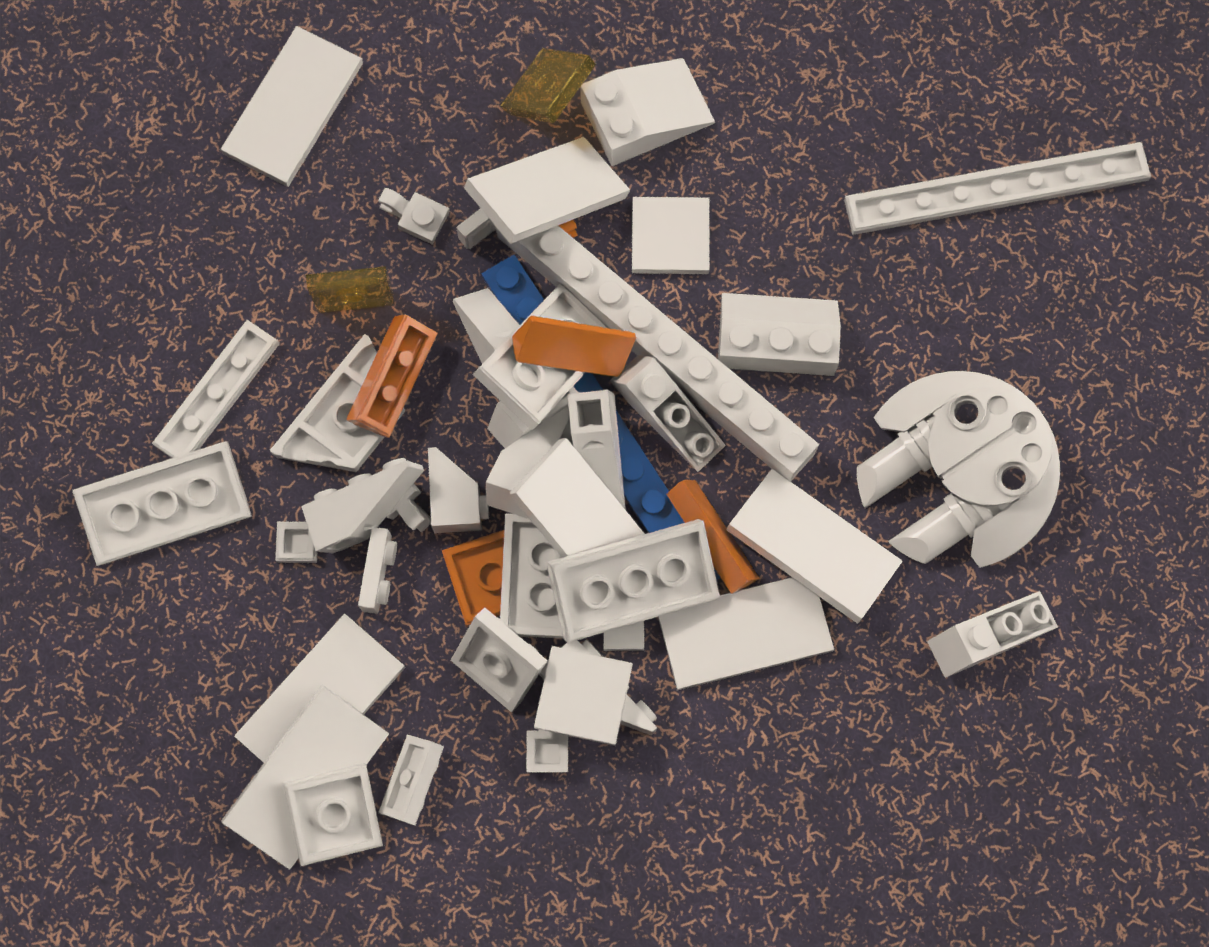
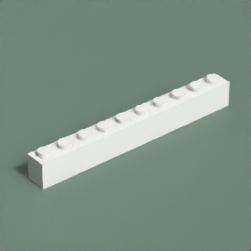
[496,226,819,482]

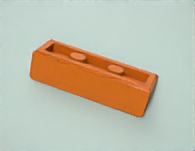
[346,314,438,438]
[512,316,636,377]
[666,480,760,594]

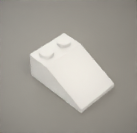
[580,58,715,166]

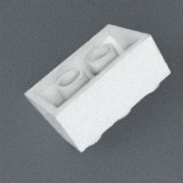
[718,293,841,376]

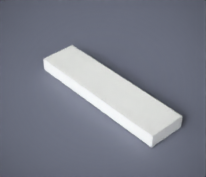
[152,320,280,458]

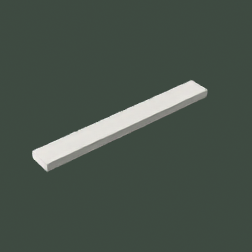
[844,142,1151,235]

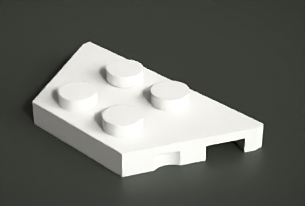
[270,334,405,472]

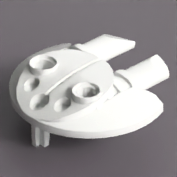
[857,371,1060,568]

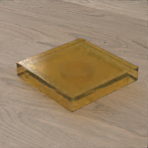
[500,48,596,123]
[306,266,395,313]

